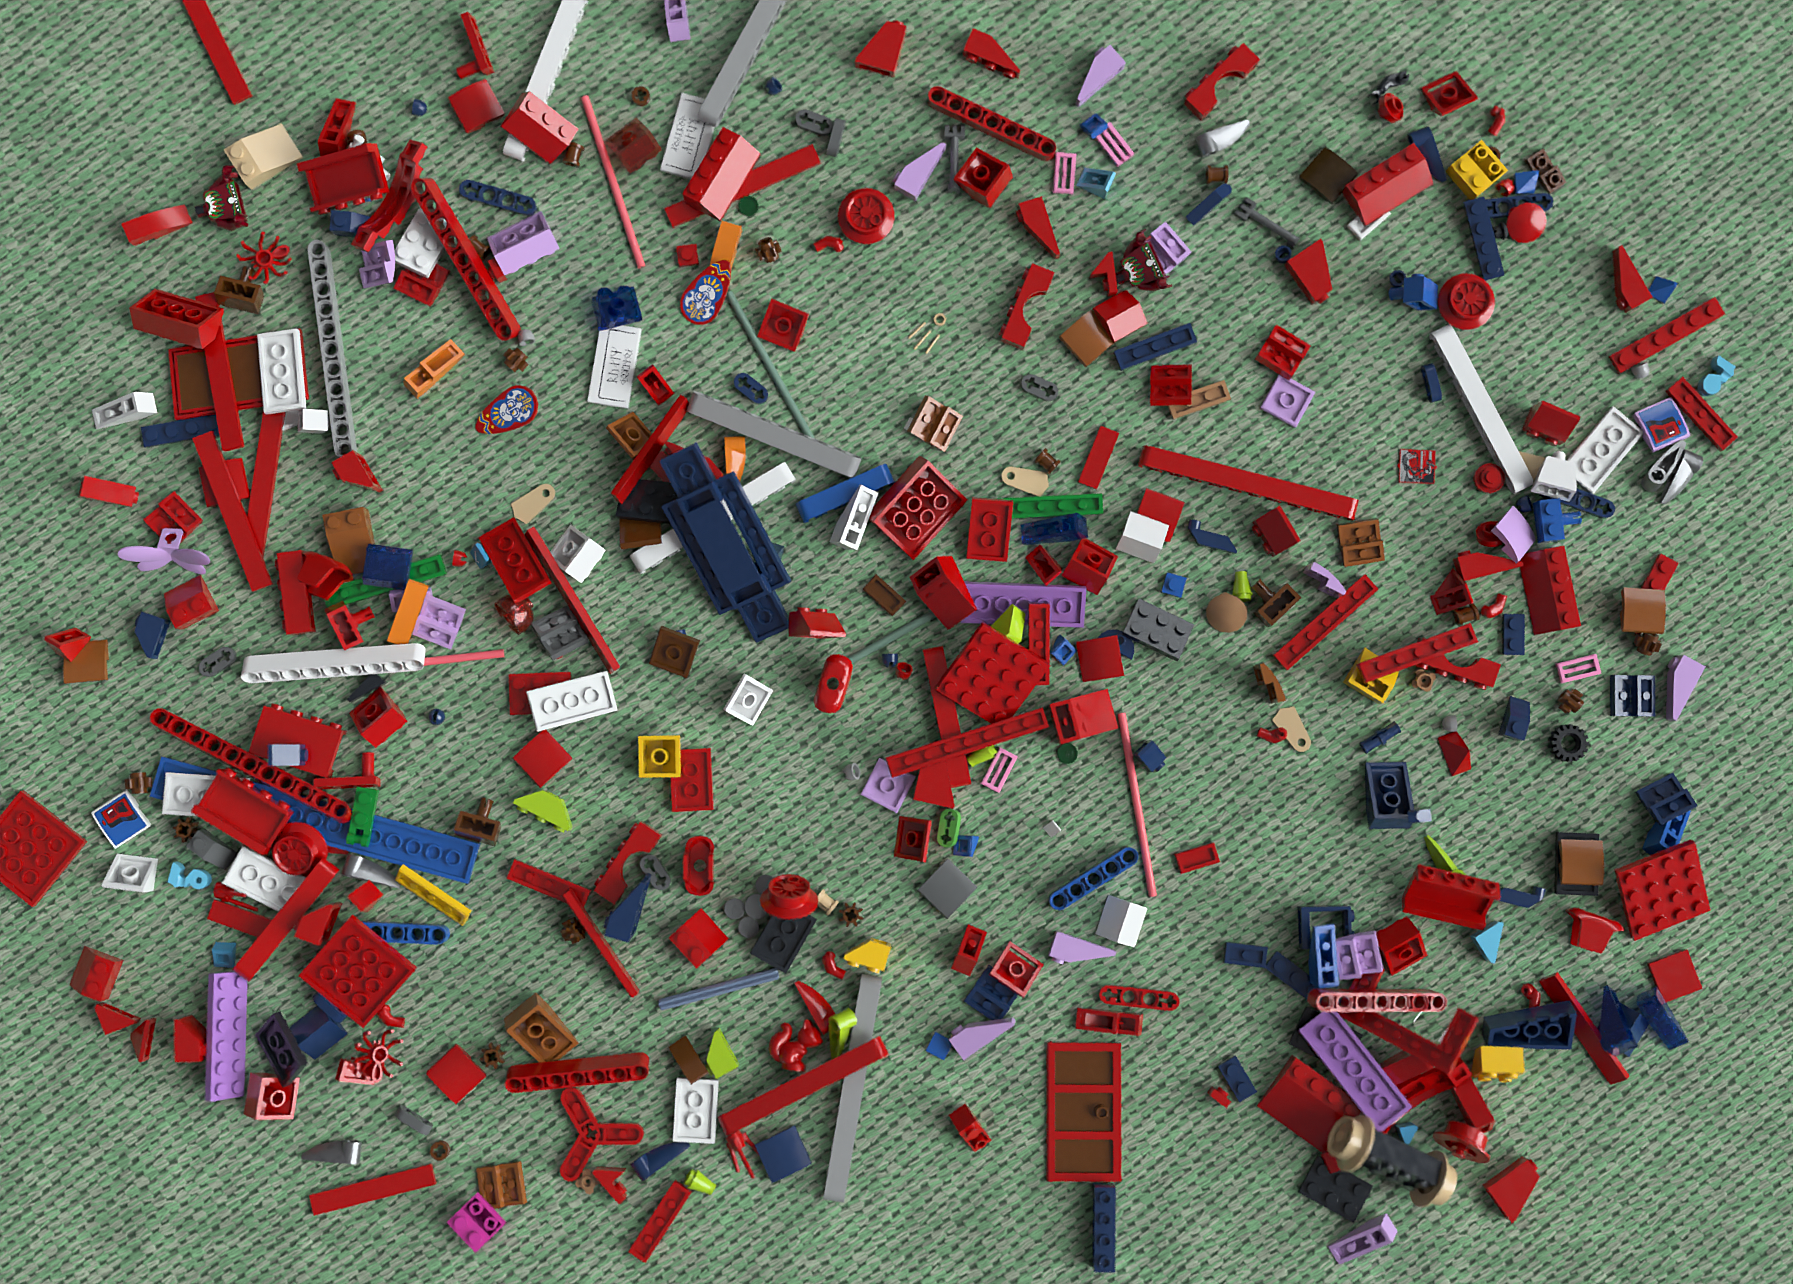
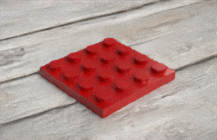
[935,621,1050,724]
[0,790,88,907]
[1614,839,1711,941]
[299,914,417,1028]

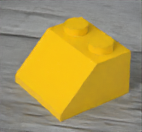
[638,735,681,778]

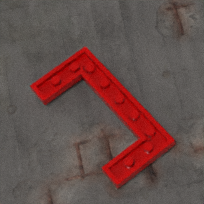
[1338,969,1479,1075]

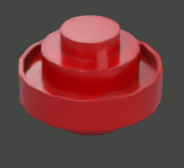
[1378,93,1404,123]
[1473,463,1505,494]
[1476,521,1503,547]

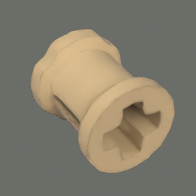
[818,889,839,916]

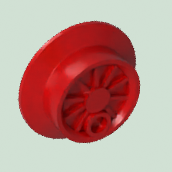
[838,188,895,244]
[1438,273,1495,330]
[271,822,328,877]
[760,874,818,919]
[1433,1121,1490,1163]

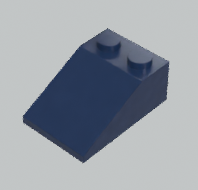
[1365,762,1414,829]
[603,873,652,943]

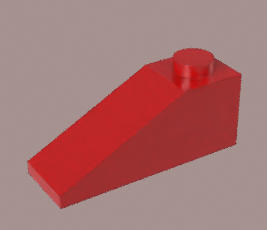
[318,98,356,157]
[1015,196,1060,259]
[1612,245,1653,313]
[1453,550,1524,581]

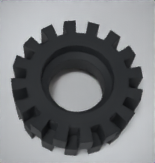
[1548,725,1589,762]

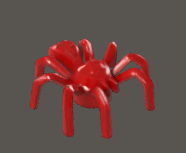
[236,232,292,285]
[353,1029,403,1083]

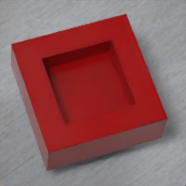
[676,244,699,267]
[488,257,507,283]
[1207,1086,1231,1108]

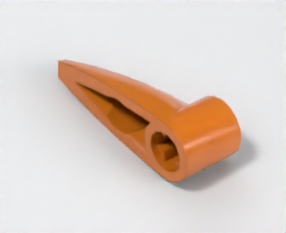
[724,436,746,481]

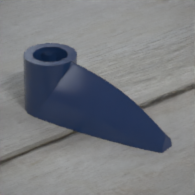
[1407,126,1447,183]
[630,1142,691,1181]

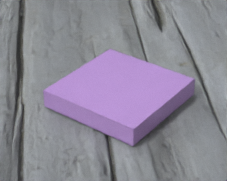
[1259,374,1315,428]
[861,758,916,813]

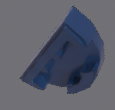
[1098,629,1134,660]

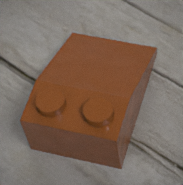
[322,507,380,575]
[504,993,579,1062]

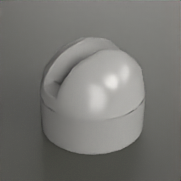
[518,329,535,346]
[1631,362,1649,379]
[1442,715,1457,732]
[843,763,861,780]

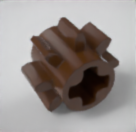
[755,237,782,263]
[503,347,529,372]
[1634,633,1662,656]
[1557,689,1584,713]
[125,772,153,794]
[173,817,199,843]
[839,902,863,927]
[560,917,586,944]
[480,1042,507,1069]

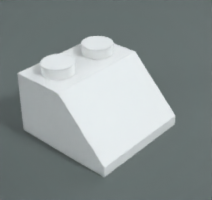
[550,524,606,583]

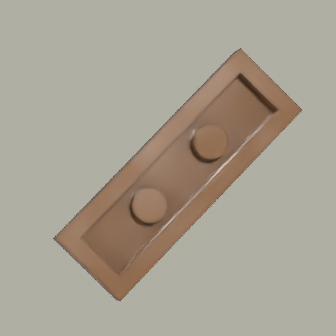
[1167,380,1231,420]

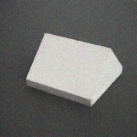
[1116,511,1169,563]
[723,674,773,726]
[102,854,158,892]
[1095,895,1147,947]

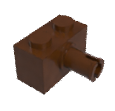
[214,266,264,314]
[1251,579,1301,628]
[454,798,501,846]

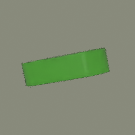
[937,808,961,848]

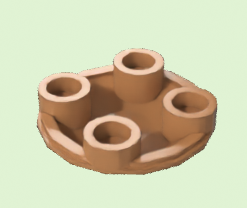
[1206,592,1248,633]

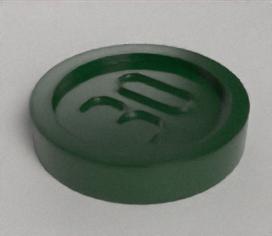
[738,196,759,216]
[1057,743,1078,764]

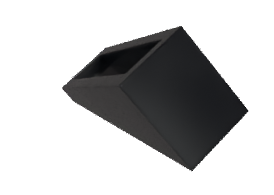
[347,674,388,702]

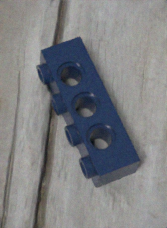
[1092,1183,1116,1273]

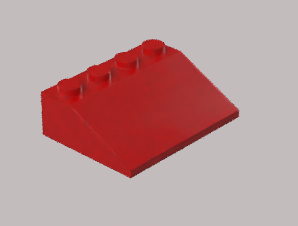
[869,456,967,560]
[1257,1055,1361,1153]

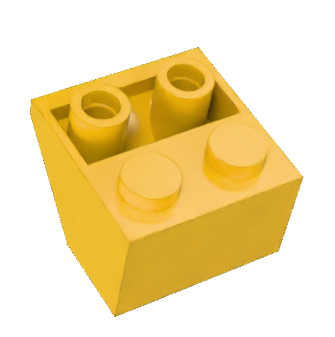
[1445,140,1508,200]
[1343,648,1399,704]
[844,938,891,973]
[1471,1046,1525,1082]

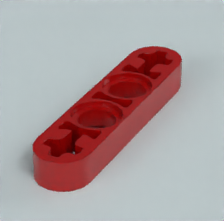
[1099,985,1180,1011]

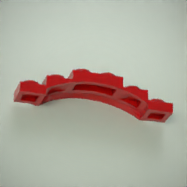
[351,139,427,253]
[1382,1057,1472,1134]

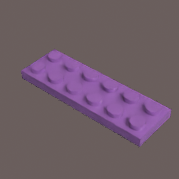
[961,581,1086,628]
[205,971,247,1102]
[1298,1011,1412,1132]

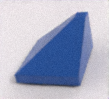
[1513,171,1539,194]
[1649,276,1678,304]
[1050,635,1077,666]
[953,835,979,857]

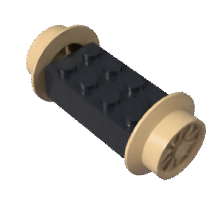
[1328,1115,1457,1207]

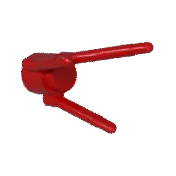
[214,881,258,912]
[725,1130,759,1179]

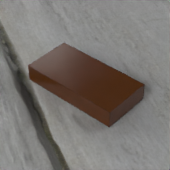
[863,574,906,617]

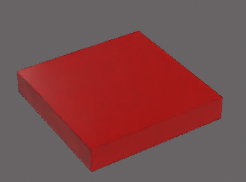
[1647,949,1703,1003]

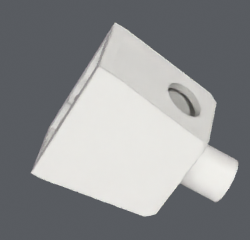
[1531,451,1577,502]

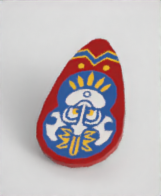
[680,260,731,325]
[475,385,538,434]

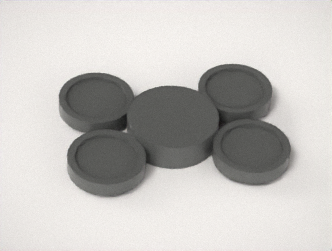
[724,875,773,938]

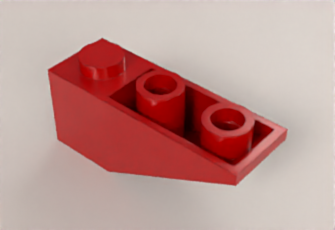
[963,28,1021,79]

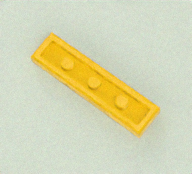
[395,864,472,926]

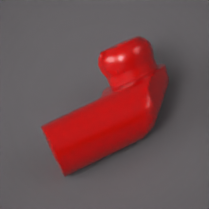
[1488,106,1505,136]
[813,236,844,252]
[1481,593,1507,618]
[1256,727,1288,743]
[822,951,846,980]
[1521,983,1541,1008]
[377,1004,405,1028]

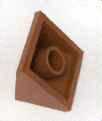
[606,412,652,460]

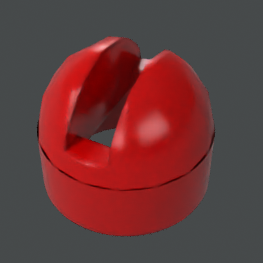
[1496,179,1514,197]
[452,550,468,567]
[895,662,913,680]

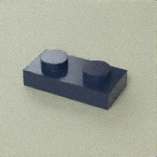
[1502,614,1525,655]
[1223,942,1268,968]
[1218,1055,1257,1103]

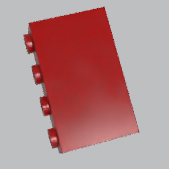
[297,143,390,215]
[248,703,347,778]
[190,767,294,855]
[1402,864,1501,931]

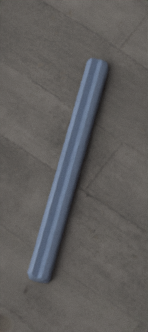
[658,968,779,1010]

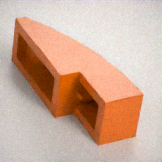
[709,221,742,269]
[403,339,465,399]
[387,579,429,645]

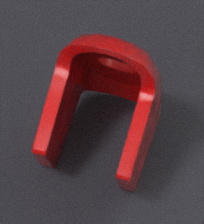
[297,551,353,600]
[813,654,853,713]
[683,836,714,896]
[1565,907,1624,954]

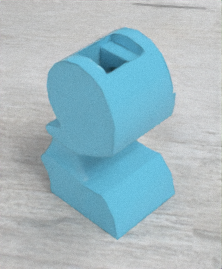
[1698,355,1735,397]
[168,861,212,889]

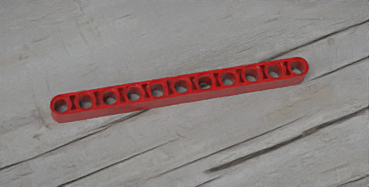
[1138,445,1359,521]
[150,708,352,823]

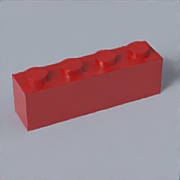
[275,550,316,636]

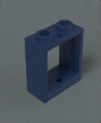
[1297,905,1355,949]

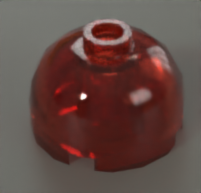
[494,594,534,635]

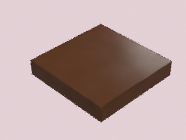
[619,519,662,549]
[649,626,700,678]

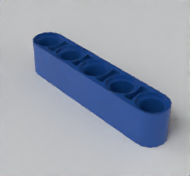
[795,464,895,523]
[1048,847,1138,910]
[361,921,450,945]

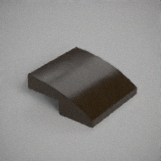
[1299,146,1358,204]

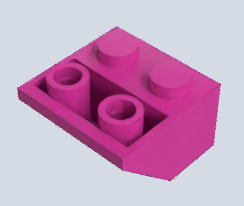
[447,1192,507,1253]

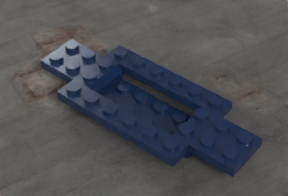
[659,442,792,643]

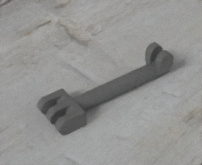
[945,125,965,193]
[1234,197,1300,250]

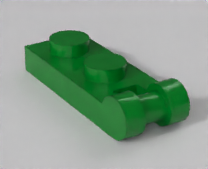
[346,787,379,847]

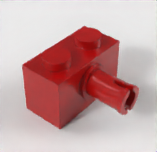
[324,601,375,651]

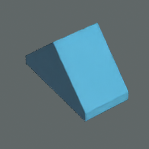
[1076,168,1116,199]
[1470,921,1504,964]

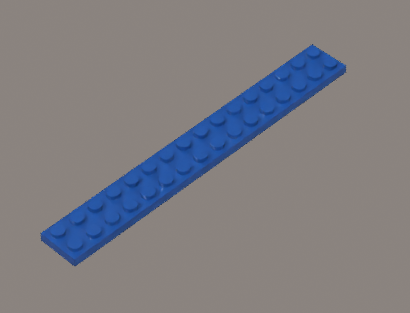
[150,757,480,884]

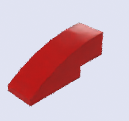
[121,204,193,246]
[1075,1008,1143,1036]

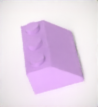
[487,211,559,275]

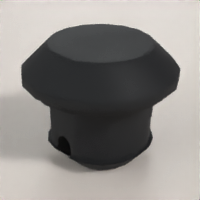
[1492,222,1508,240]

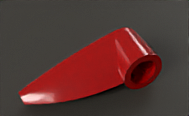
[794,981,835,1035]

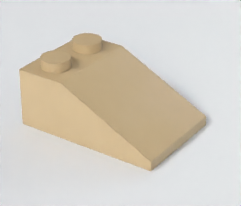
[224,124,303,190]

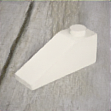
[92,392,157,429]
[830,485,878,550]

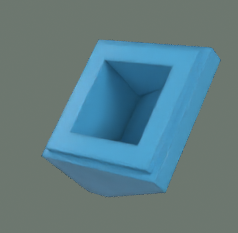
[470,543,492,569]
[212,942,236,968]

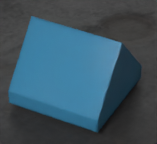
[1395,1122,1418,1145]

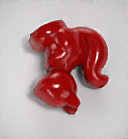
[768,1019,823,1072]

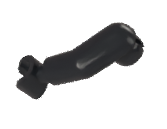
[1368,71,1409,105]

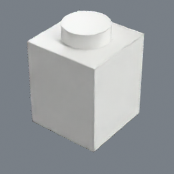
[298,409,331,434]

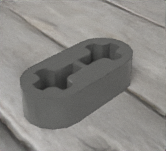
[796,109,833,136]
[827,118,846,158]
[1021,374,1058,402]
[199,647,237,677]
[640,854,671,890]
[394,1105,433,1135]

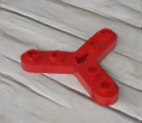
[560,1087,644,1181]

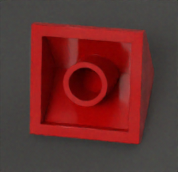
[894,816,931,862]

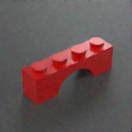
[1184,43,1260,121]
[999,263,1055,350]
[1415,637,1501,690]
[594,821,663,905]

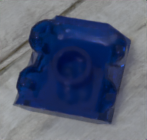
[592,286,642,331]
[362,544,413,590]

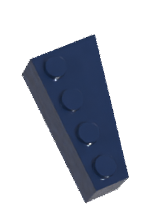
[1482,1000,1577,1050]

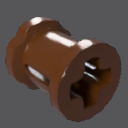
[562,142,585,168]
[1206,165,1229,184]
[469,235,491,261]
[1034,448,1061,475]
[1452,603,1480,627]

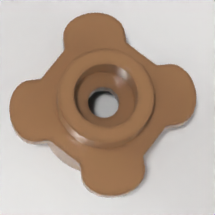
[1412,668,1436,692]
[575,1169,600,1194]

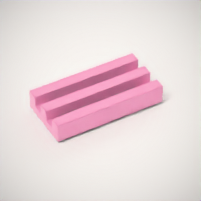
[1095,122,1134,167]
[1053,152,1076,195]
[1555,654,1602,684]
[981,747,1018,793]

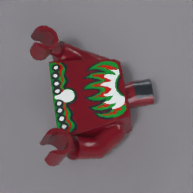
[195,165,248,231]
[1115,229,1172,292]

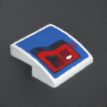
[91,789,151,849]

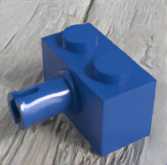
[1389,274,1438,311]
[1533,498,1582,543]

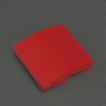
[448,79,505,134]
[394,264,451,306]
[1255,324,1311,380]
[1150,364,1192,406]
[198,458,250,507]
[1137,488,1185,543]
[143,491,203,544]
[1076,635,1124,682]
[512,730,573,788]
[426,1043,487,1104]

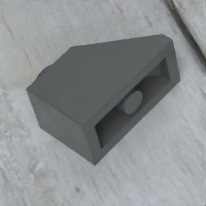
[186,829,238,870]

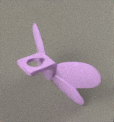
[118,528,210,575]

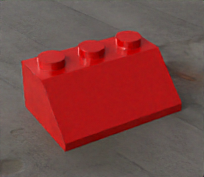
[500,91,579,164]

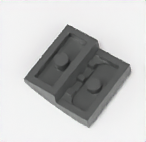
[531,606,589,661]
[917,859,977,919]

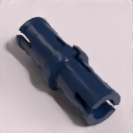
[1359,721,1401,754]

